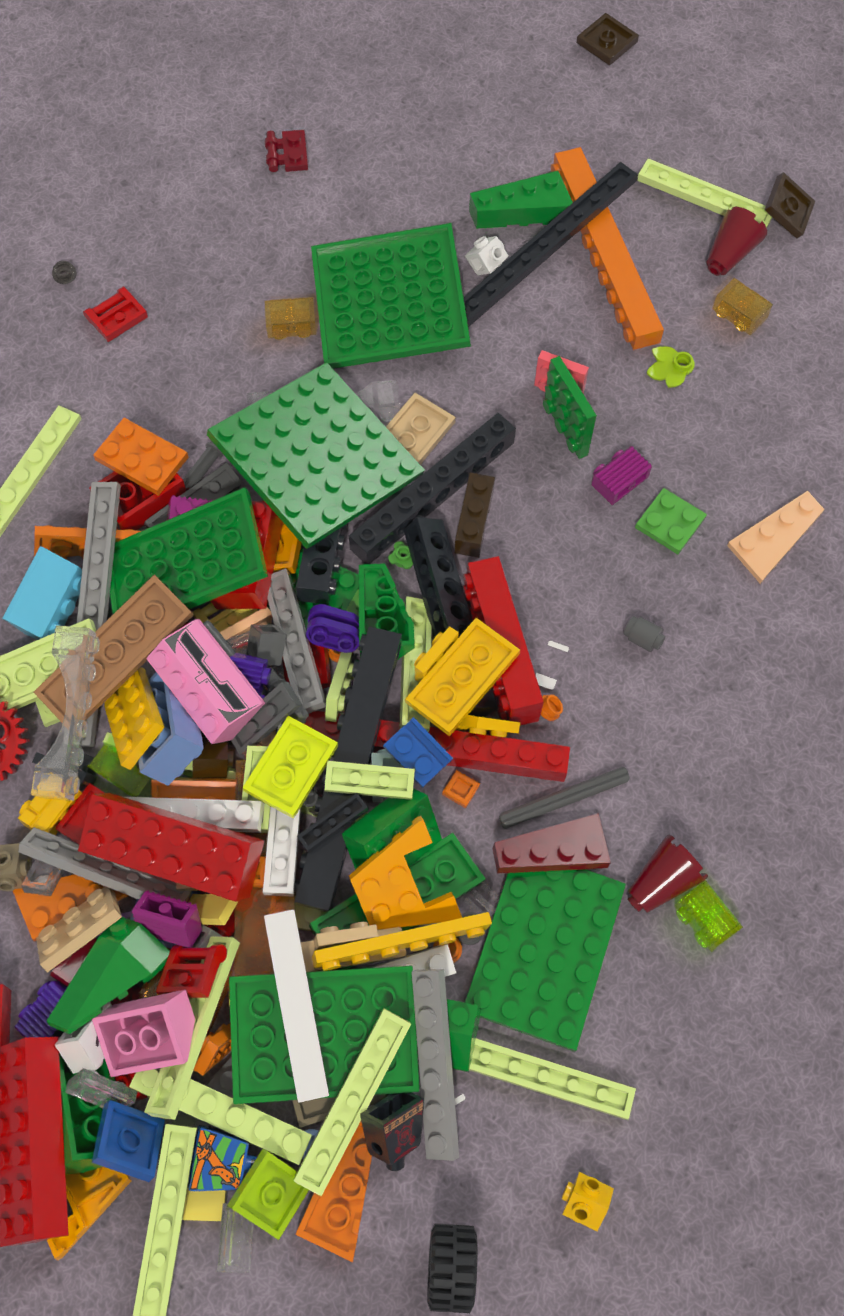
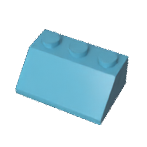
[2,546,82,640]

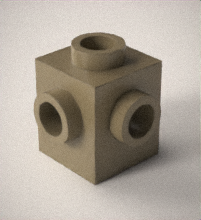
[0,843,32,891]

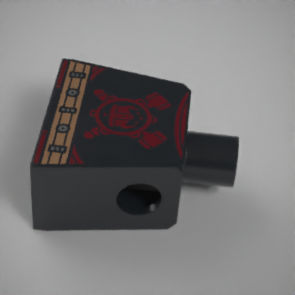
[360,1092,424,1171]

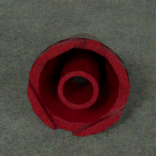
[706,206,768,276]
[627,834,708,913]

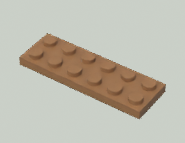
[33,575,194,732]

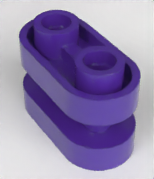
[306,604,359,653]

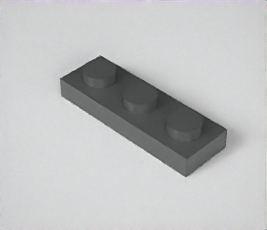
[231,682,302,755]

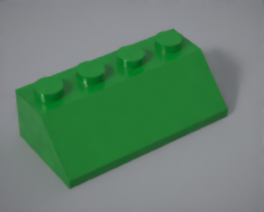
[58,1039,119,1174]

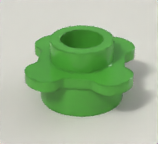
[388,541,413,569]

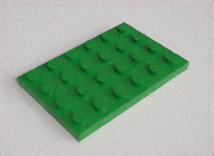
[110,488,268,614]
[465,869,626,1052]
[229,965,419,1104]

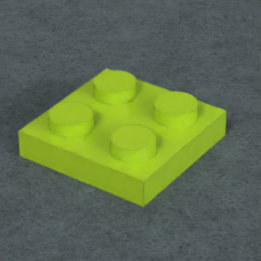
[227,1149,309,1240]

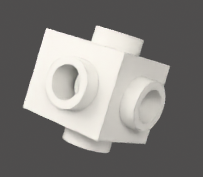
[465,236,508,275]

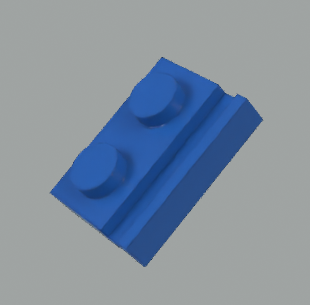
[383,717,453,788]

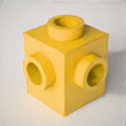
[561,1172,614,1231]

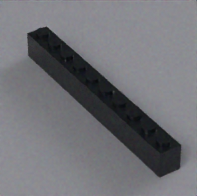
[293,626,403,912]

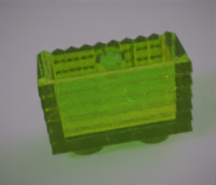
[88,745,151,797]
[675,880,743,952]

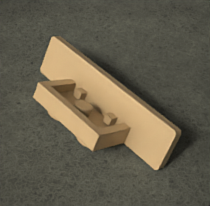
[301,922,406,972]

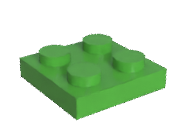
[635,488,707,555]

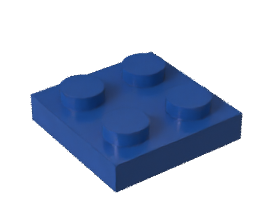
[92,1100,165,1182]

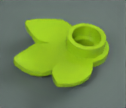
[647,346,695,388]

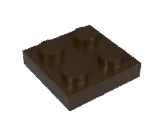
[576,13,639,66]
[765,172,815,239]

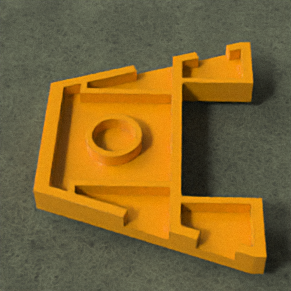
[349,816,462,930]
[47,1167,132,1260]

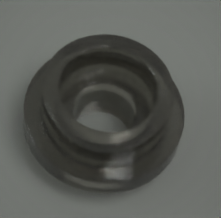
[52,261,77,284]

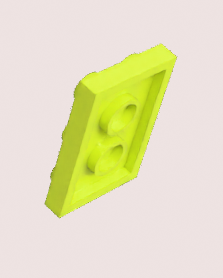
[243,716,338,819]

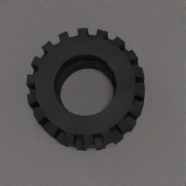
[427,1223,478,1313]

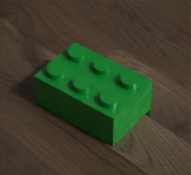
[342,788,442,870]

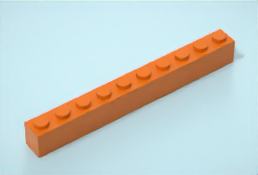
[551,147,664,350]

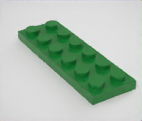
[309,833,485,970]

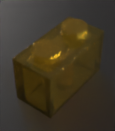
[712,278,773,336]
[265,297,316,340]

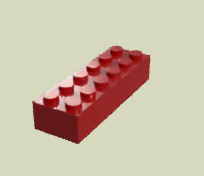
[462,556,544,726]
[78,793,264,902]
[0,1037,69,1247]

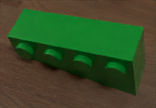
[469,171,573,229]

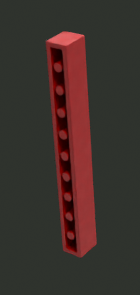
[304,711,570,782]

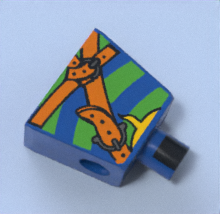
[188,1125,258,1192]

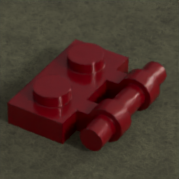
[265,130,308,172]

